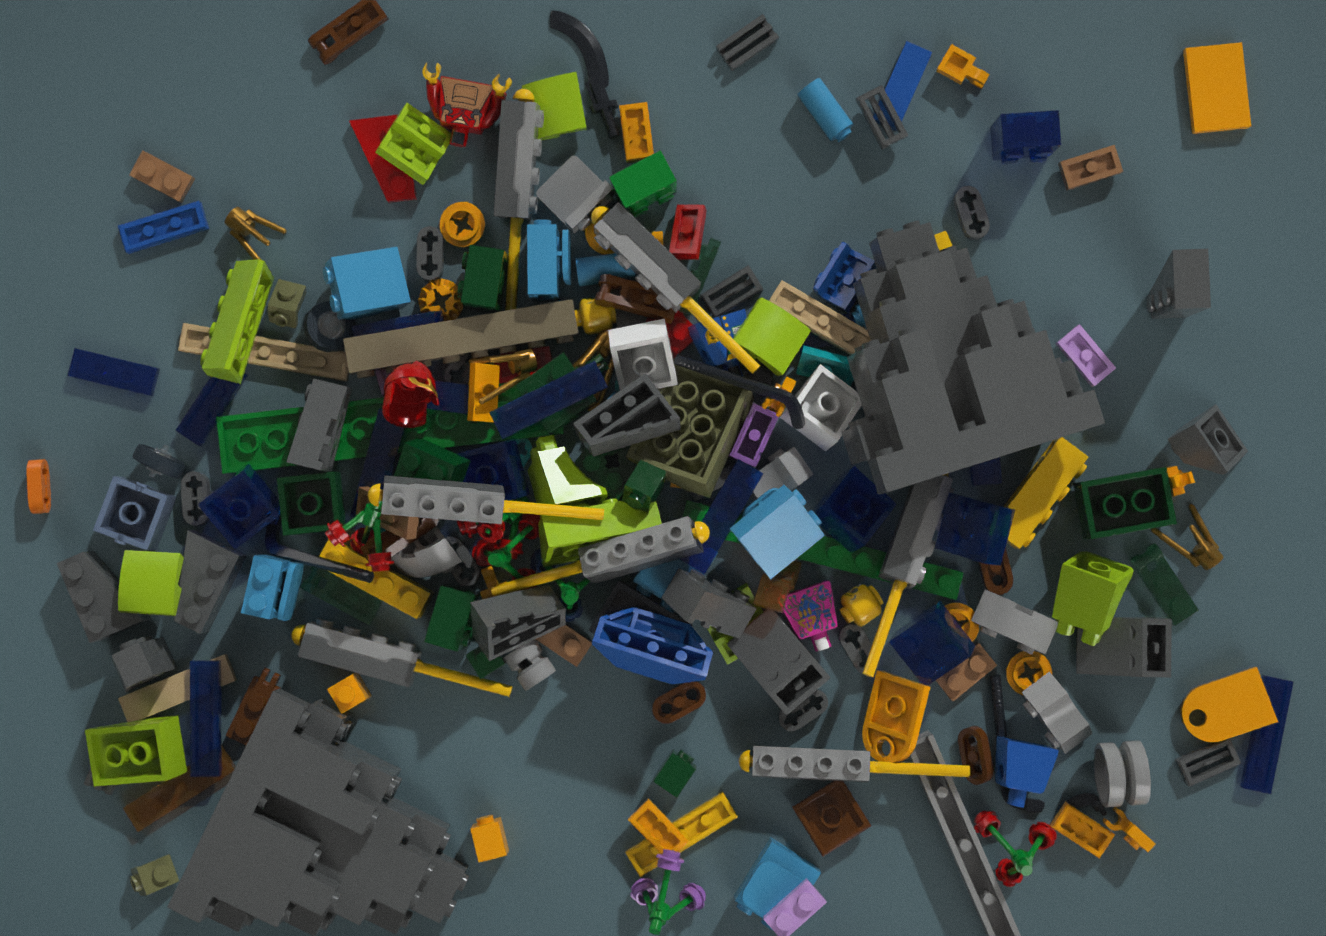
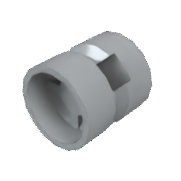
[503,639,556,691]

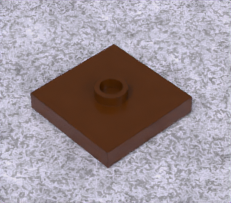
[792,781,871,857]

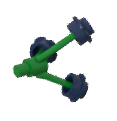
[530,548,607,622]

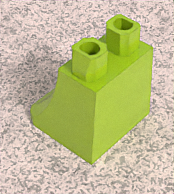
[527,435,608,516]
[1052,551,1134,646]

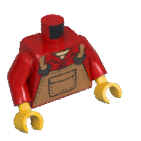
[422,63,512,148]

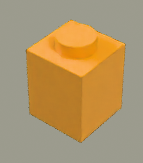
[327,673,372,714]
[470,815,509,862]

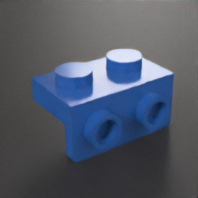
[813,242,877,313]

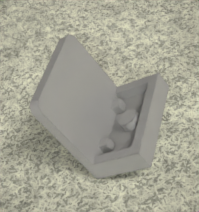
[536,156,614,234]

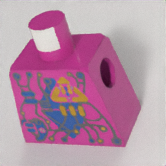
[776,580,838,652]

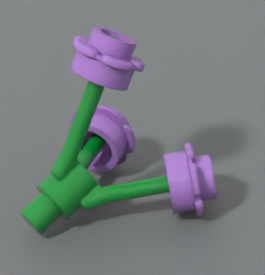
[630,849,706,935]

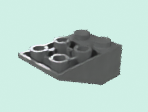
[726,607,831,715]
[1076,617,1172,678]

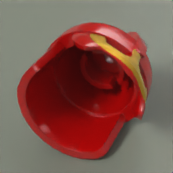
[382,360,439,428]

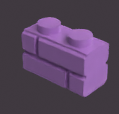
[729,403,779,468]

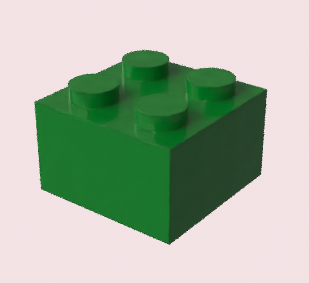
[609,150,677,218]

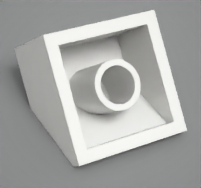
[608,319,678,390]
[780,364,862,451]

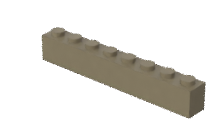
[343,299,578,379]

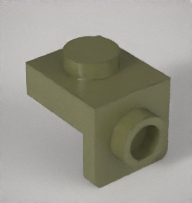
[267,279,307,328]
[129,854,179,896]

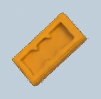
[619,102,654,164]
[467,363,500,423]
[628,798,689,854]
[1050,801,1115,859]

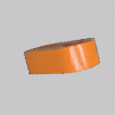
[26,459,51,514]

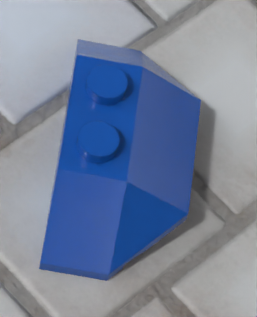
[592,607,713,684]

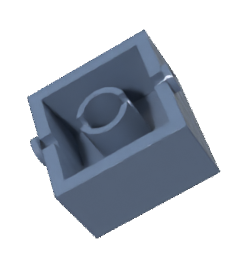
[93,476,177,551]

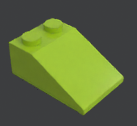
[85,716,187,786]

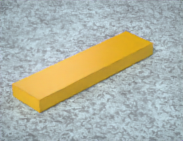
[625,791,738,877]

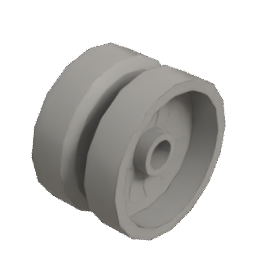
[1094,740,1151,808]

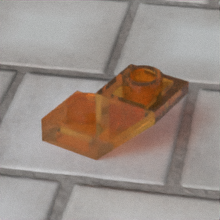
[754,561,802,613]

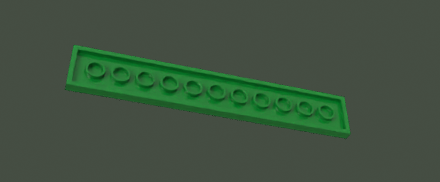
[216,381,564,474]

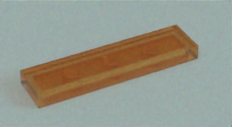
[123,745,236,832]

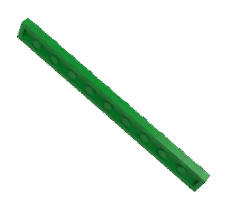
[682,500,964,600]

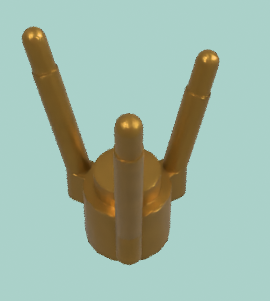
[224,207,287,272]
[573,329,614,403]
[469,349,537,404]
[1151,504,1224,570]

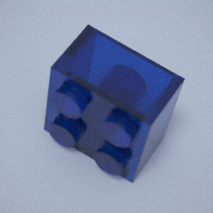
[990,110,1061,164]
[457,439,530,500]
[198,463,281,549]
[812,466,897,553]
[935,492,1015,566]
[889,601,976,686]

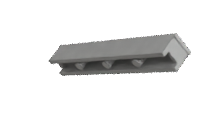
[909,730,1021,936]

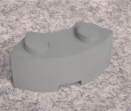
[728,446,814,514]
[392,526,462,578]
[971,590,1058,655]
[1022,672,1092,754]

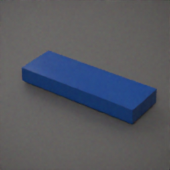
[873,41,932,131]
[118,201,209,254]

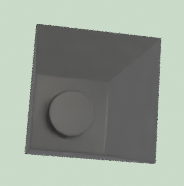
[1168,404,1248,475]

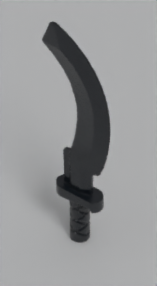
[550,10,620,139]

